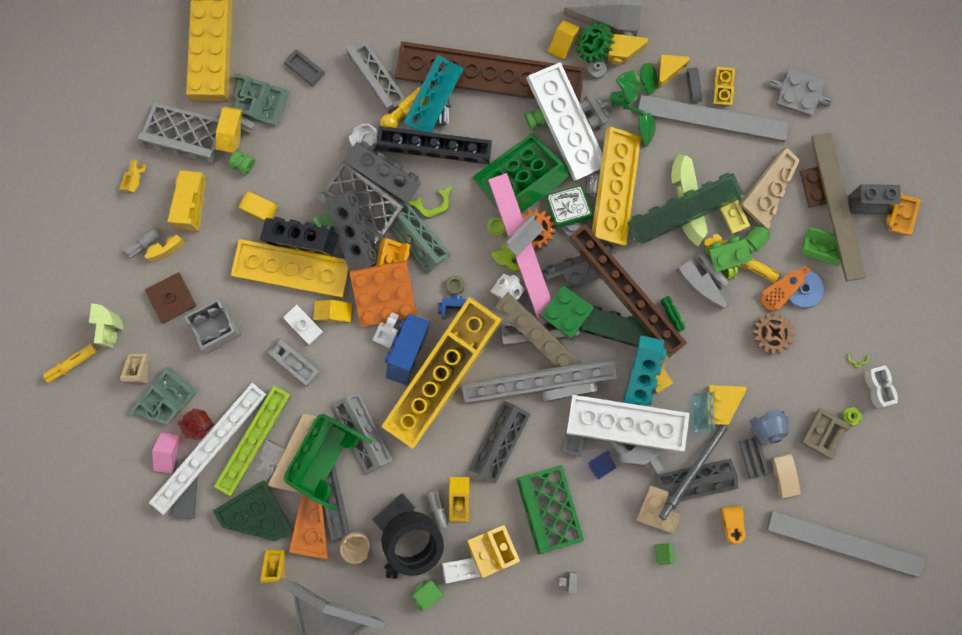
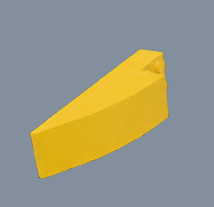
[381,297,504,449]

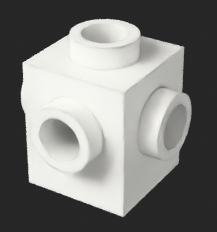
[490,274,525,300]

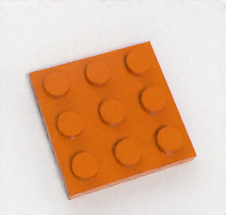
[349,260,417,327]

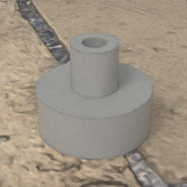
[587,60,607,79]

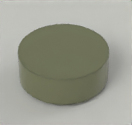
[445,276,465,295]

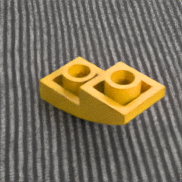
[713,67,735,106]
[144,234,186,262]

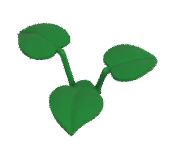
[610,62,658,147]

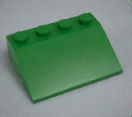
[473,133,569,213]

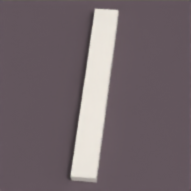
[148,383,267,515]

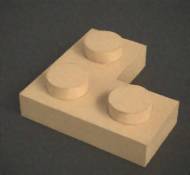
[636,485,681,534]

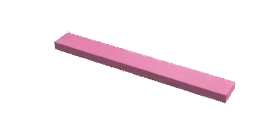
[488,173,551,325]

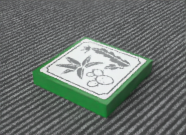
[546,185,593,229]

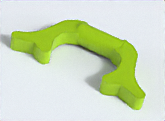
[408,186,453,218]

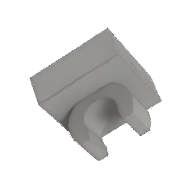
[558,572,578,594]

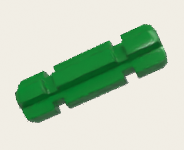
[661,296,686,332]

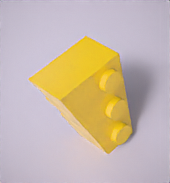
[167,171,206,232]

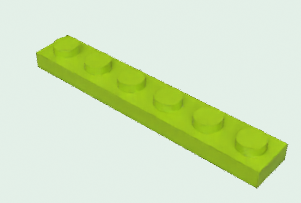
[214,386,291,497]

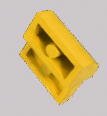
[466,525,520,578]

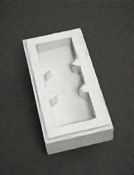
[283,305,324,345]
[441,558,480,584]

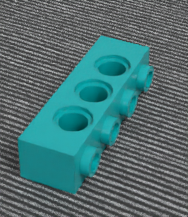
[623,335,667,406]

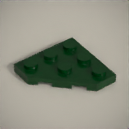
[213,480,293,541]

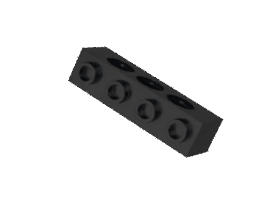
[260,216,339,256]

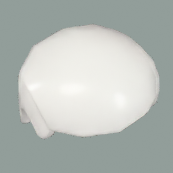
[349,124,378,150]

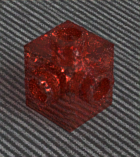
[177,408,214,440]

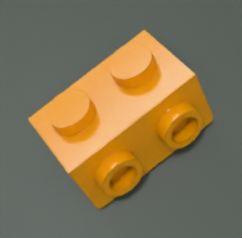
[886,191,922,237]
[375,238,410,266]

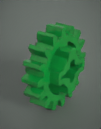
[575,22,615,64]

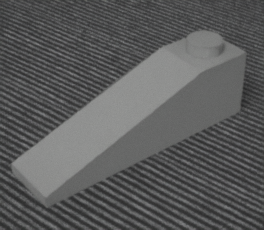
[564,1,642,37]

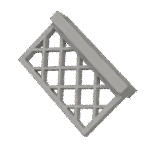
[137,103,219,165]

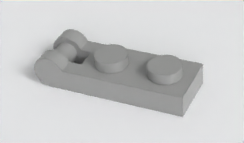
[267,338,320,387]

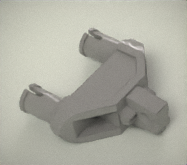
[609,441,664,475]

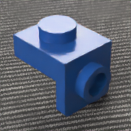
[438,295,466,319]

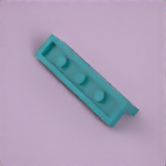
[403,55,463,132]

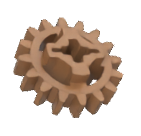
[752,312,796,355]

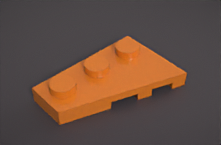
[289,494,328,560]

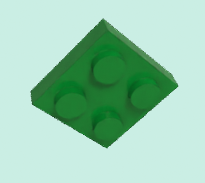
[540,286,594,340]

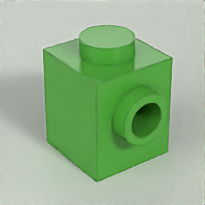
[413,579,444,611]

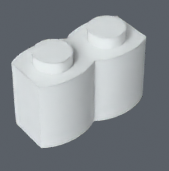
[865,365,898,408]

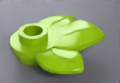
[492,238,520,272]

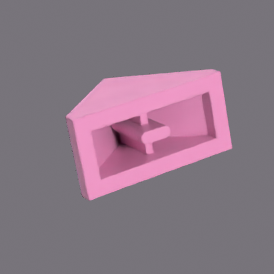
[152,432,181,474]

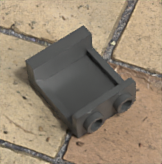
[848,184,901,214]

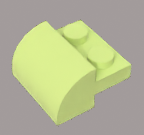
[89,303,123,348]

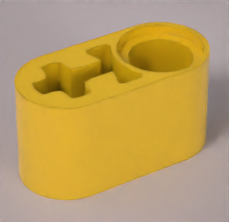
[238,191,278,222]

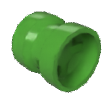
[525,107,548,131]
[229,150,255,176]

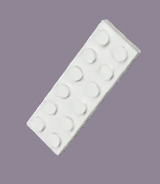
[526,62,603,181]
[567,395,690,453]

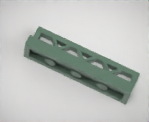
[382,199,451,274]

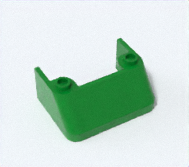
[284,414,373,511]

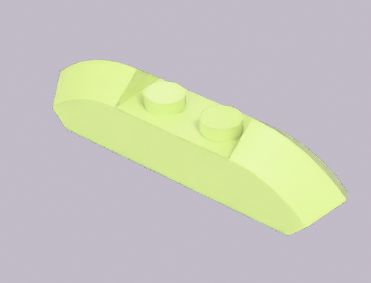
[671,154,708,246]

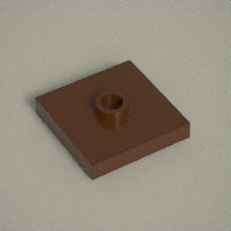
[145,272,197,324]

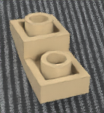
[772,453,801,498]

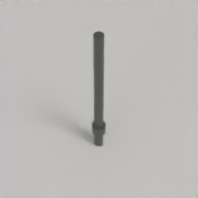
[659,425,727,521]

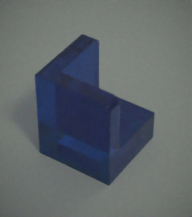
[587,451,616,480]

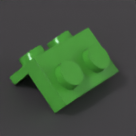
[801,227,841,266]
[705,236,752,272]

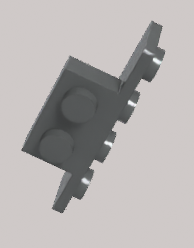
[541,244,616,290]

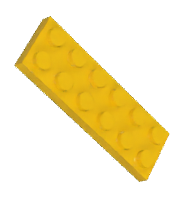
[592,126,641,246]
[231,239,349,298]

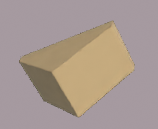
[120,354,148,384]

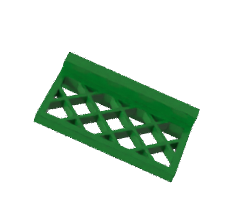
[516,465,584,554]

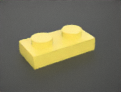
[716,192,750,235]

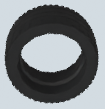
[381,511,444,576]

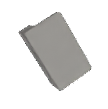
[503,215,544,257]

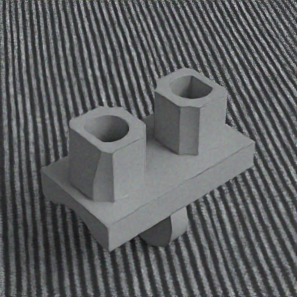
[580,93,610,130]

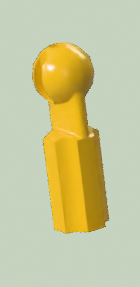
[380,87,426,128]

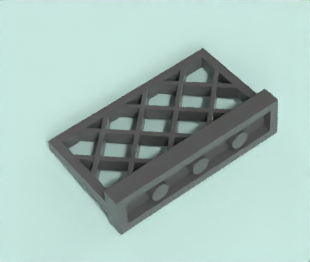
[317,161,404,244]

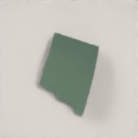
[234,73,289,126]
[129,366,198,425]

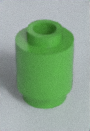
[744,226,770,254]

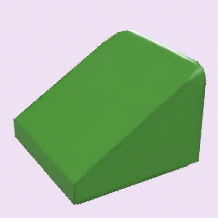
[655,543,674,564]

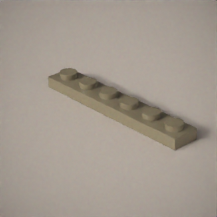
[495,292,582,367]

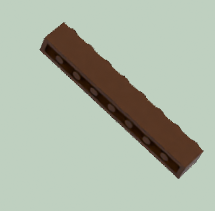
[569,224,687,358]

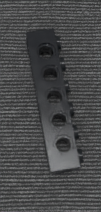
[376,126,492,165]

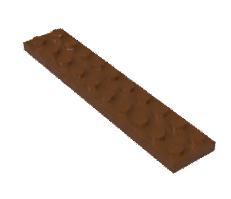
[395,41,585,103]

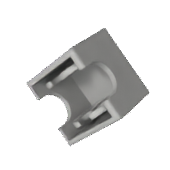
[184,298,241,353]

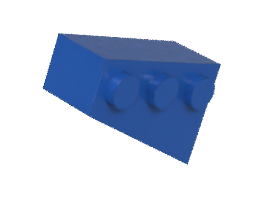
[385,314,430,386]

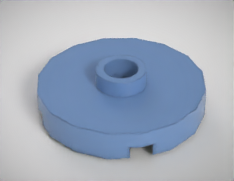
[788,271,824,308]

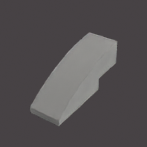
[676,260,728,310]

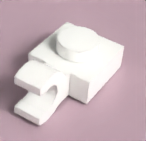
[373,312,399,349]

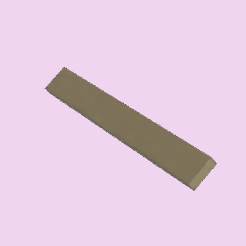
[811,133,866,282]

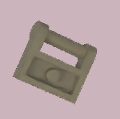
[801,408,851,460]

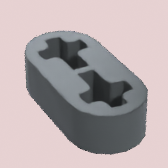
[686,67,702,103]

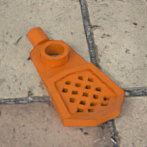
[761,265,811,311]

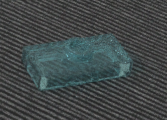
[693,392,715,433]

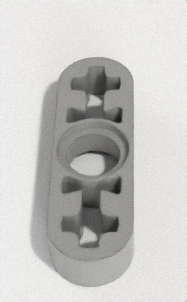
[542,382,598,402]

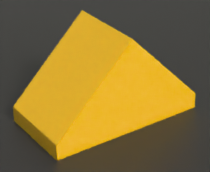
[548,20,580,60]
[657,54,690,88]
[313,300,353,323]
[260,550,285,583]

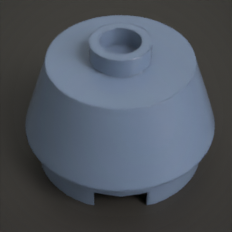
[750,409,789,444]

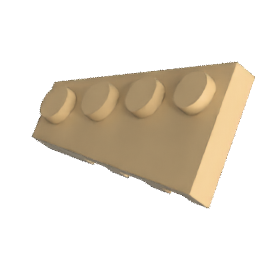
[739,147,800,230]
[268,414,317,493]

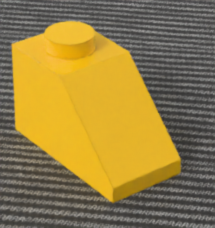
[607,34,648,65]
[215,107,242,153]
[449,477,470,522]

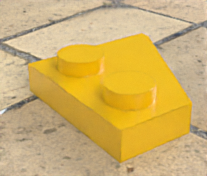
[708,385,747,425]

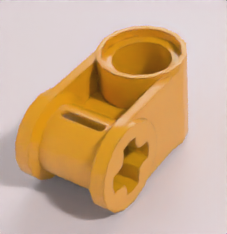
[721,505,746,544]

